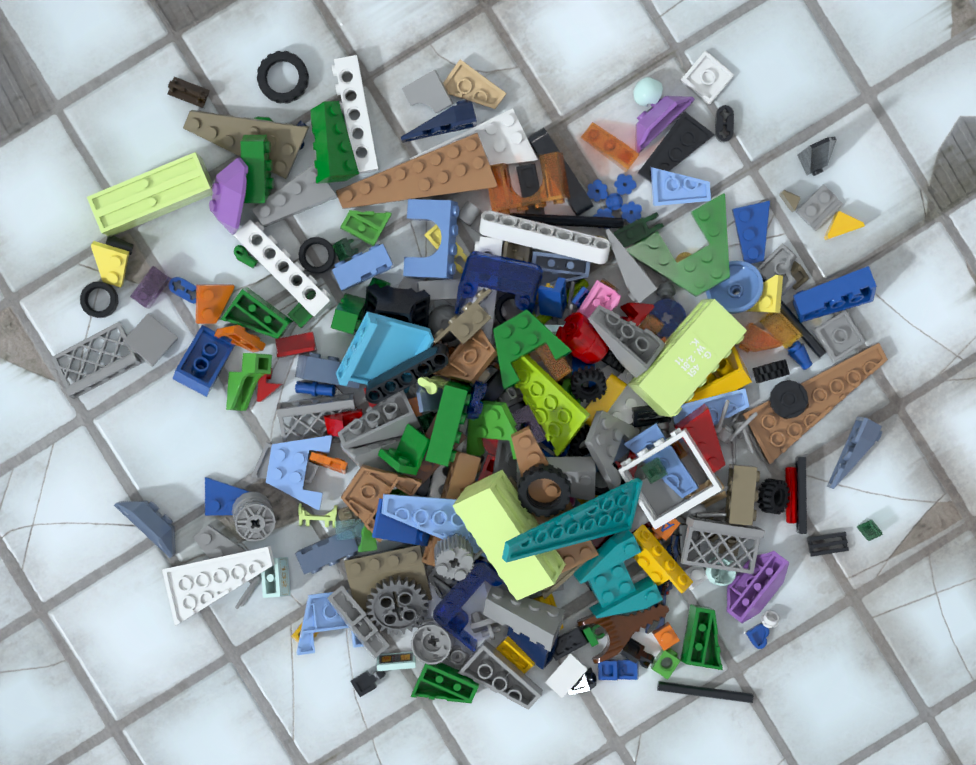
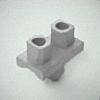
[497,385,524,408]
[470,611,501,640]

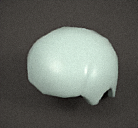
[633,77,663,107]
[706,557,736,586]

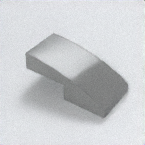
[417,279,460,301]

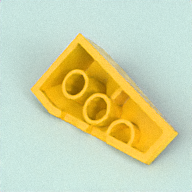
[684,345,752,404]

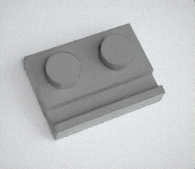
[796,184,843,231]

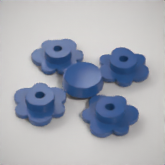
[587,174,642,229]

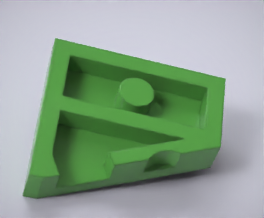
[340,210,392,246]

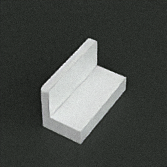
[545,653,587,697]

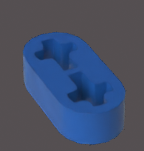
[169,277,196,304]

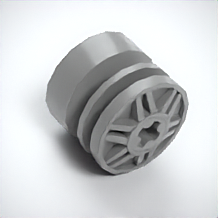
[232,492,276,542]
[411,618,456,664]

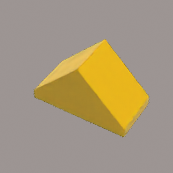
[824,211,865,240]

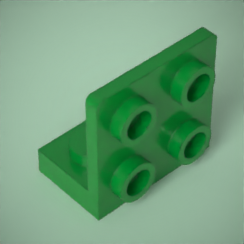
[378,424,430,475]

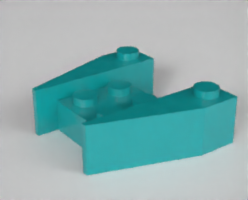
[573,530,663,618]

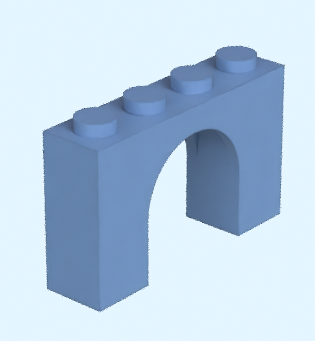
[403,199,460,279]

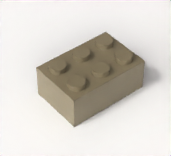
[724,464,760,525]

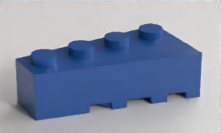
[793,266,877,323]

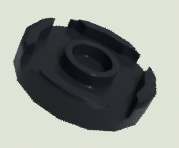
[769,380,808,419]

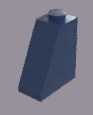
[507,625,559,670]

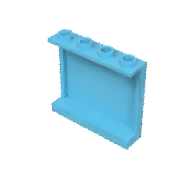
[336,312,434,393]

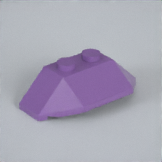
[635,96,695,155]
[209,158,248,235]
[727,551,789,623]

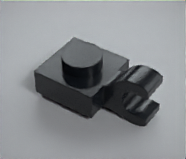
[620,638,655,669]
[350,670,386,697]

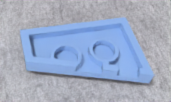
[651,167,711,206]

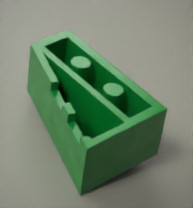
[330,293,366,335]

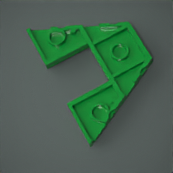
[626,193,730,297]

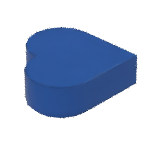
[745,623,769,649]

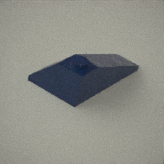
[401,100,477,143]

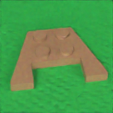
[421,329,497,384]
[341,464,422,542]

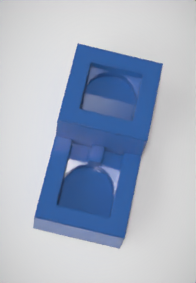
[571,286,590,308]
[598,659,639,680]

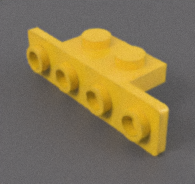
[633,524,693,593]

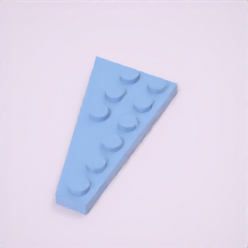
[381,494,487,558]

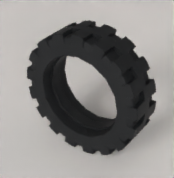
[257,51,309,104]
[518,464,571,517]

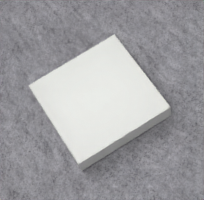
[680,50,734,105]

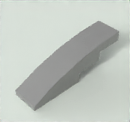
[327,586,390,659]

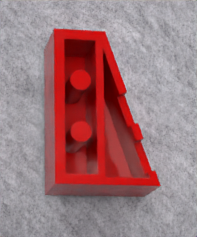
[674,403,726,473]

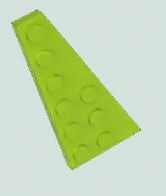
[496,349,590,457]

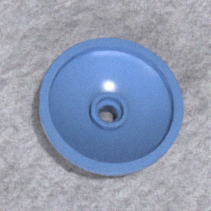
[706,261,764,314]

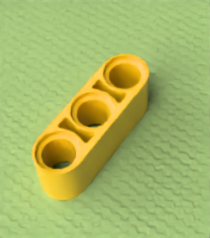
[585,373,627,427]

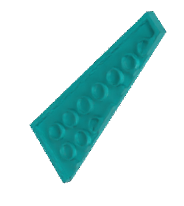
[502,478,643,563]

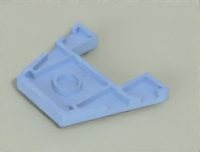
[266,435,333,510]
[296,590,363,655]

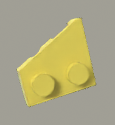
[91,241,129,288]
[746,275,783,313]

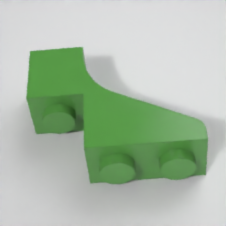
[226,353,272,411]

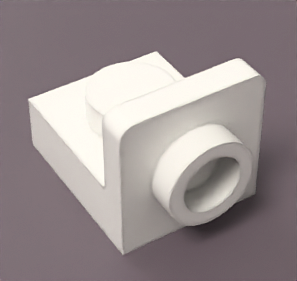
[684,565,708,591]

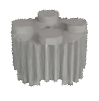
[434,534,474,581]

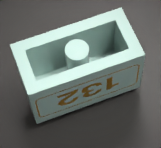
[261,557,291,598]

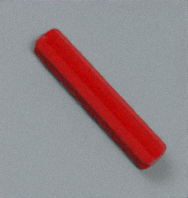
[785,467,797,524]

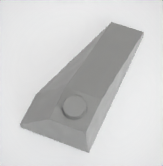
[606,228,657,303]
[588,305,666,378]
[338,390,421,449]

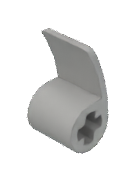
[457,201,487,237]

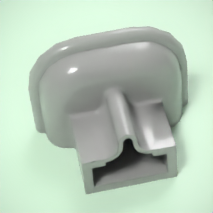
[340,436,403,475]

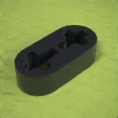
[715,105,734,143]

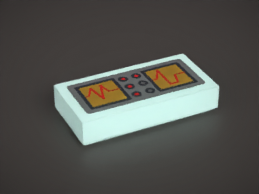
[377,651,416,671]

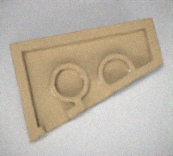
[443,59,507,109]

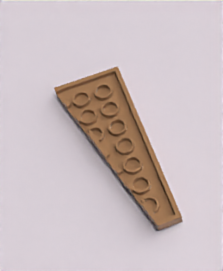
[336,133,499,209]
[742,343,888,464]
[511,426,598,573]

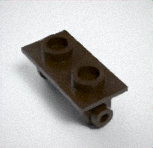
[167,77,210,108]

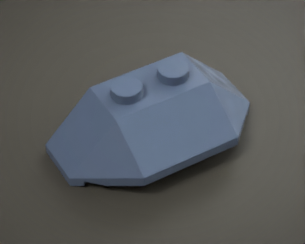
[114,501,176,558]

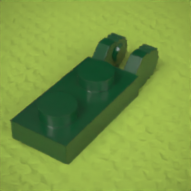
[612,212,664,248]

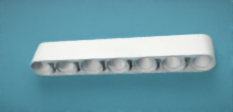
[479,210,611,264]

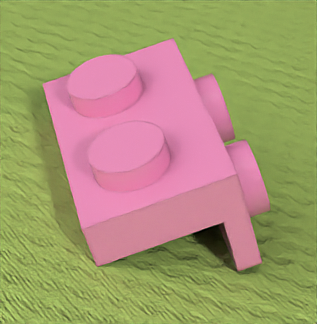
[577,280,621,318]

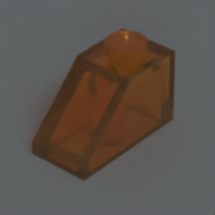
[738,322,783,353]

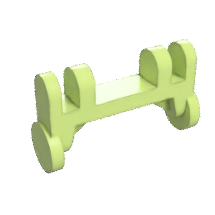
[418,376,448,394]
[298,503,338,528]

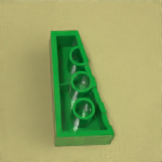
[310,101,359,184]
[425,380,472,467]

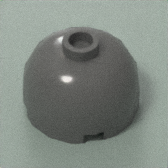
[428,305,462,343]

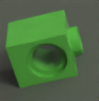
[650,648,681,680]

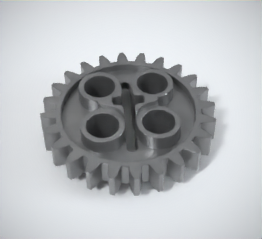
[366,576,429,635]

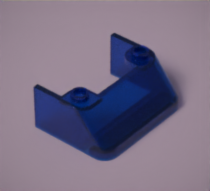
[455,251,543,317]
[433,560,507,652]

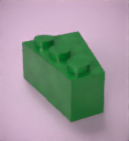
[240,135,274,203]
[220,287,293,339]
[680,604,723,670]
[411,662,479,704]

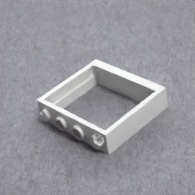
[618,428,722,529]

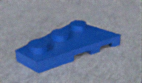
[732,201,770,264]
[205,477,251,516]

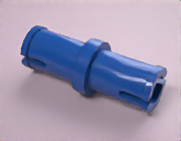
[295,381,336,397]

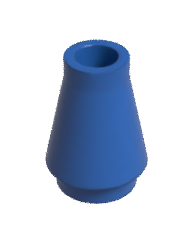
[786,341,813,370]

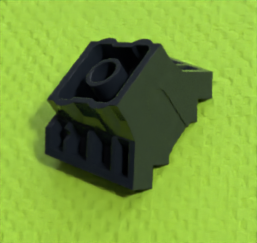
[364,283,430,328]

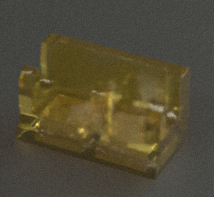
[759,312,803,349]

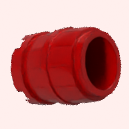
[556,312,609,364]

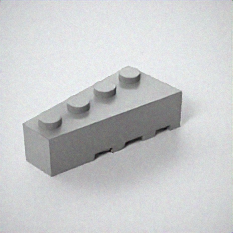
[252,164,338,227]
[517,457,596,501]
[483,586,565,652]
[458,640,543,710]

